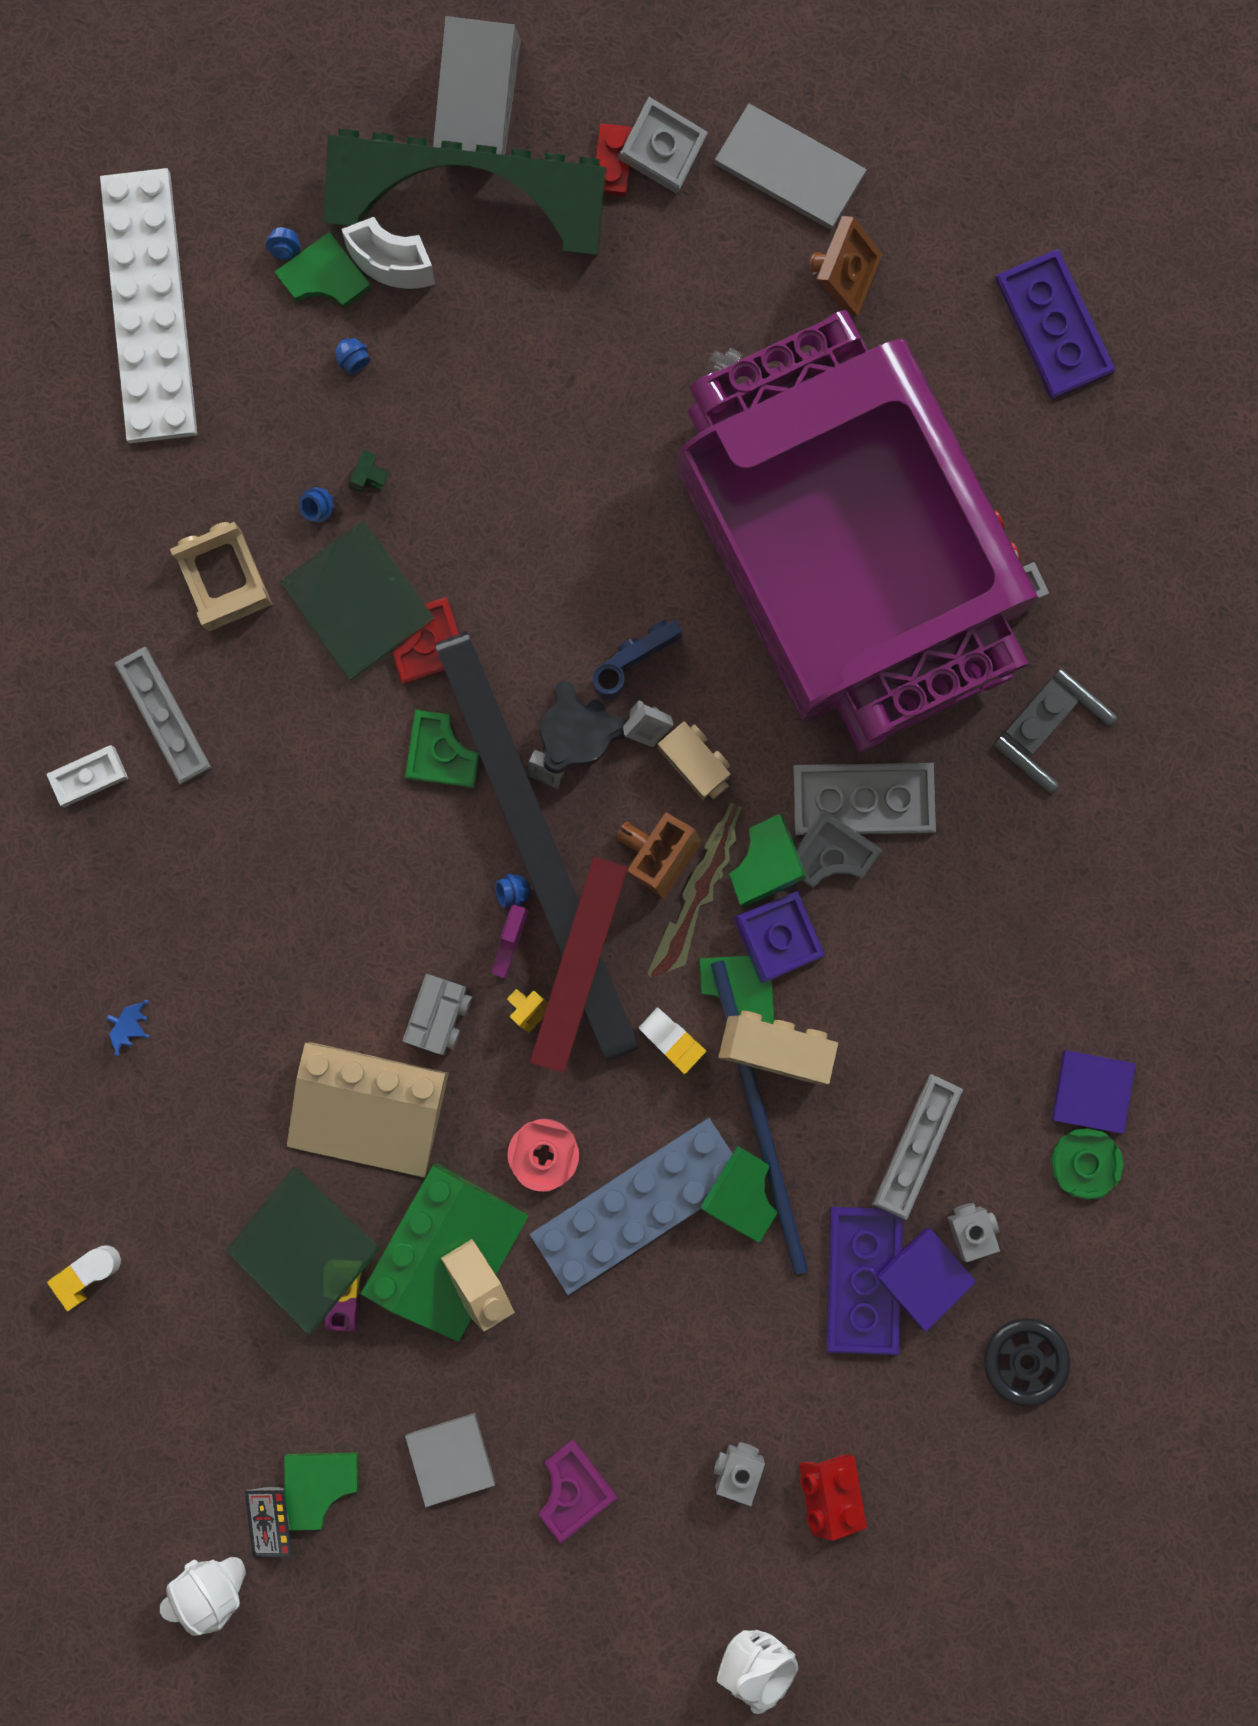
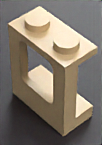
[170,522,273,631]

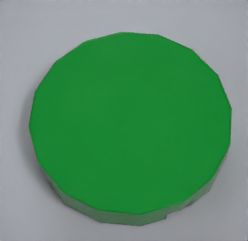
[1050,1128,1124,1200]

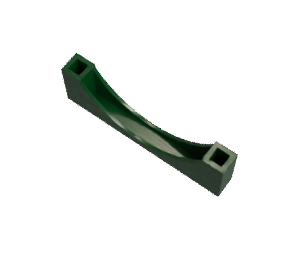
[323,128,607,255]

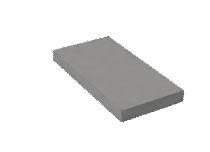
[714,103,867,230]
[793,763,936,836]

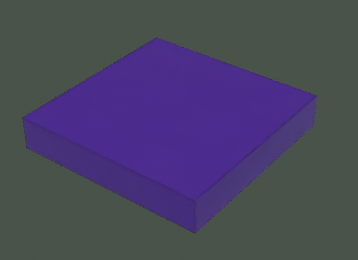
[733,891,825,983]
[1051,1050,1136,1134]
[876,1227,976,1332]

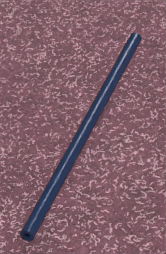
[711,960,808,1274]

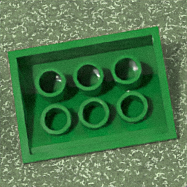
[361,1163,529,1342]

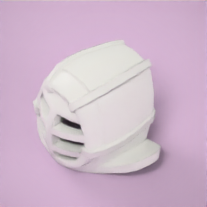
[160,1557,246,1636]
[717,1630,798,1714]

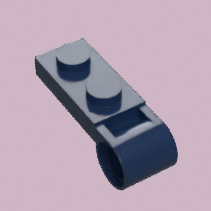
[593,620,682,699]

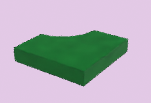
[275,232,371,308]
[405,710,480,789]
[729,814,807,908]
[699,956,774,1024]
[700,1146,778,1243]
[284,1452,359,1530]

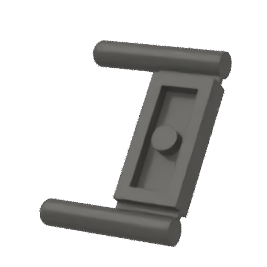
[993,668,1117,793]

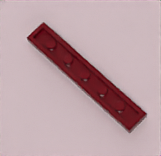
[530,857,628,1073]

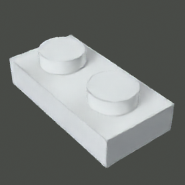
[47,745,128,807]

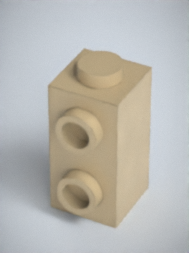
[657,721,731,800]

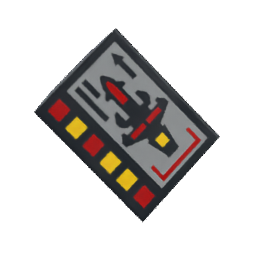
[245,1487,292,1557]

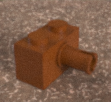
[616,812,702,900]

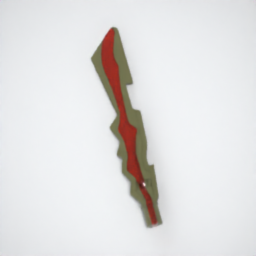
[648,803,742,977]

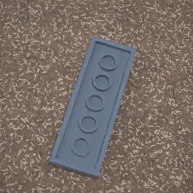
[530,1117,732,1295]

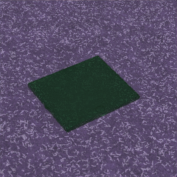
[280,520,435,680]
[226,1167,380,1335]

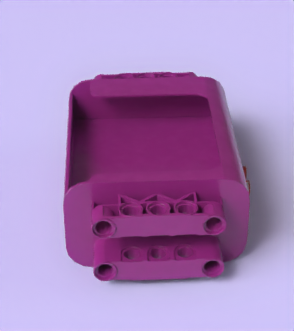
[678,310,1038,753]

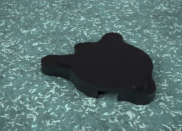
[539,682,628,774]

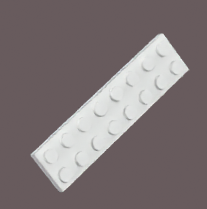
[100,168,198,444]

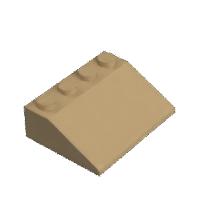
[287,1042,449,1177]

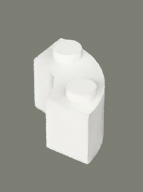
[341,217,435,289]

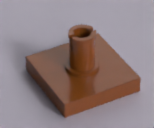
[809,216,882,316]

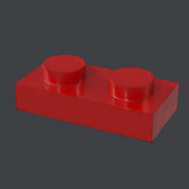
[596,123,633,197]

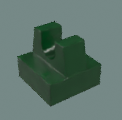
[349,450,388,493]

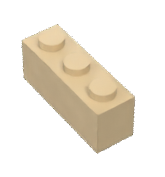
[718,1011,838,1084]

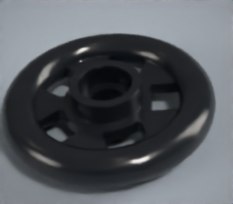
[984,1318,1070,1406]

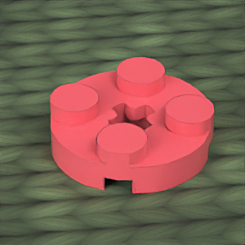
[508,1119,579,1191]

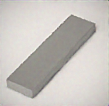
[115,647,212,785]
[872,1074,963,1220]

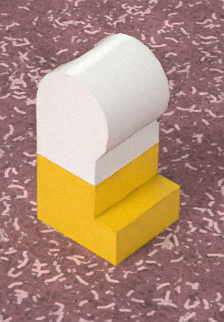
[638,1007,706,1074]
[47,1245,121,1312]

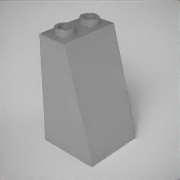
[433,16,521,155]

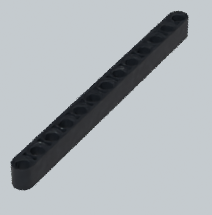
[434,631,640,1062]

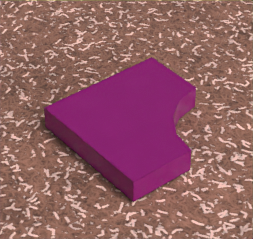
[491,905,529,979]
[538,1438,617,1544]

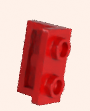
[799,1454,867,1541]

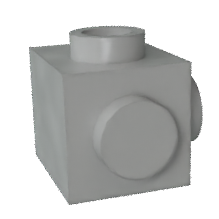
[947,1203,1000,1262]
[714,1442,765,1506]

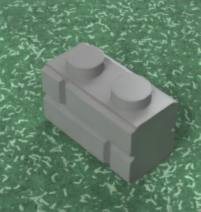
[402,974,472,1055]

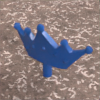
[107,1000,149,1056]

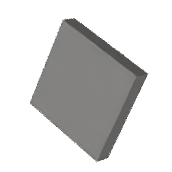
[617,97,708,194]
[405,1413,495,1507]

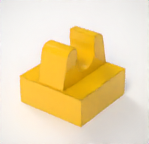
[507,989,548,1033]

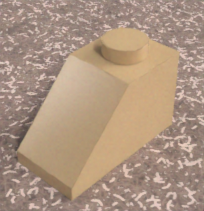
[441,1239,515,1332]

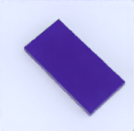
[995,249,1116,400]
[826,1206,903,1355]

